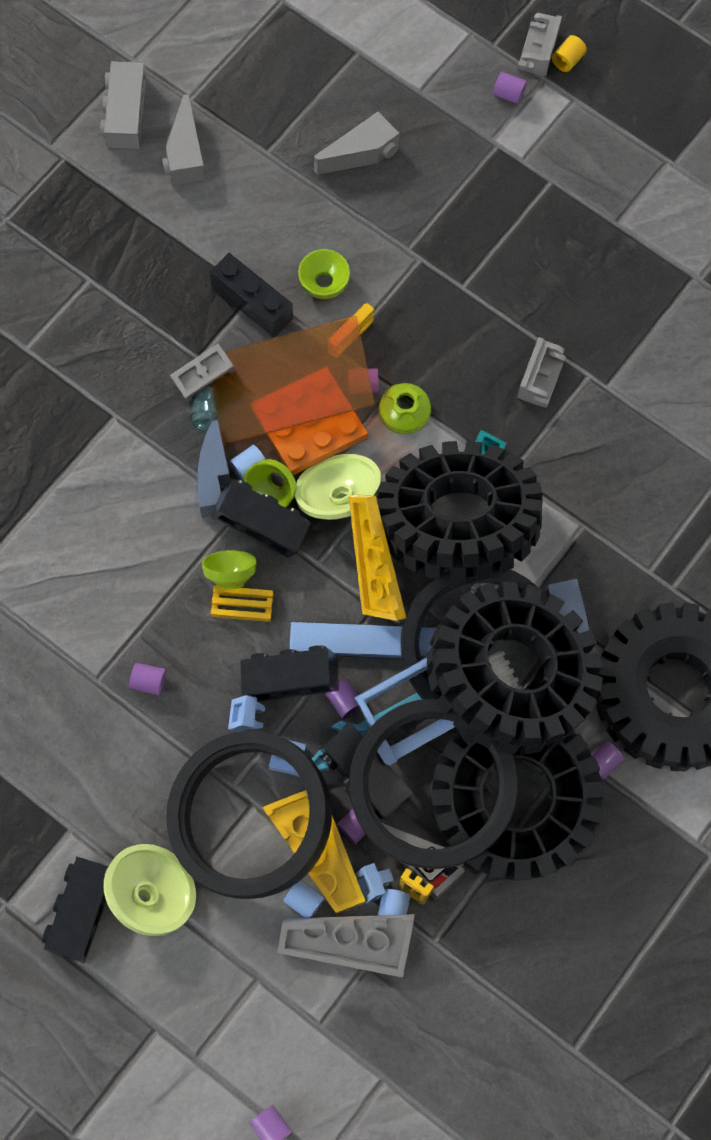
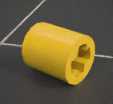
[551,35,587,72]

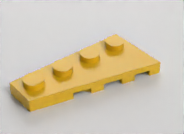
[349,494,406,621]
[262,790,366,914]

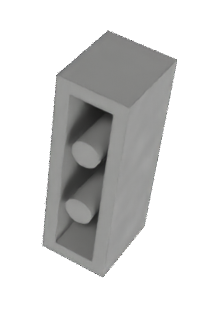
[100,61,146,149]

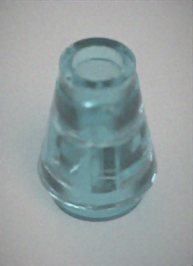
[189,386,218,431]

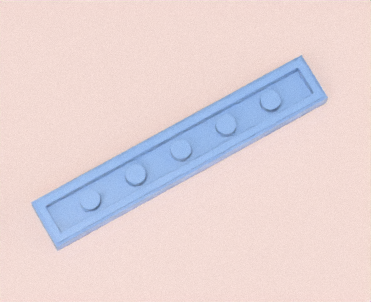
[290,622,437,659]

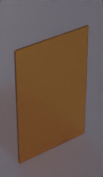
[213,316,375,445]

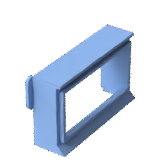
[354,657,455,765]

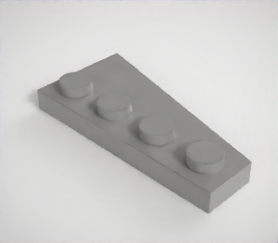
[277,914,415,978]

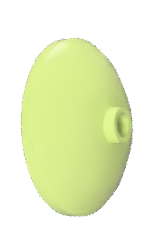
[295,454,382,520]
[104,844,196,936]

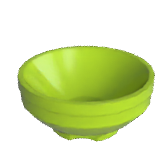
[298,249,350,299]
[379,383,431,435]
[244,459,296,508]
[202,550,257,590]

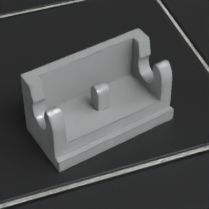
[517,13,562,77]
[517,337,566,408]
[170,343,236,402]

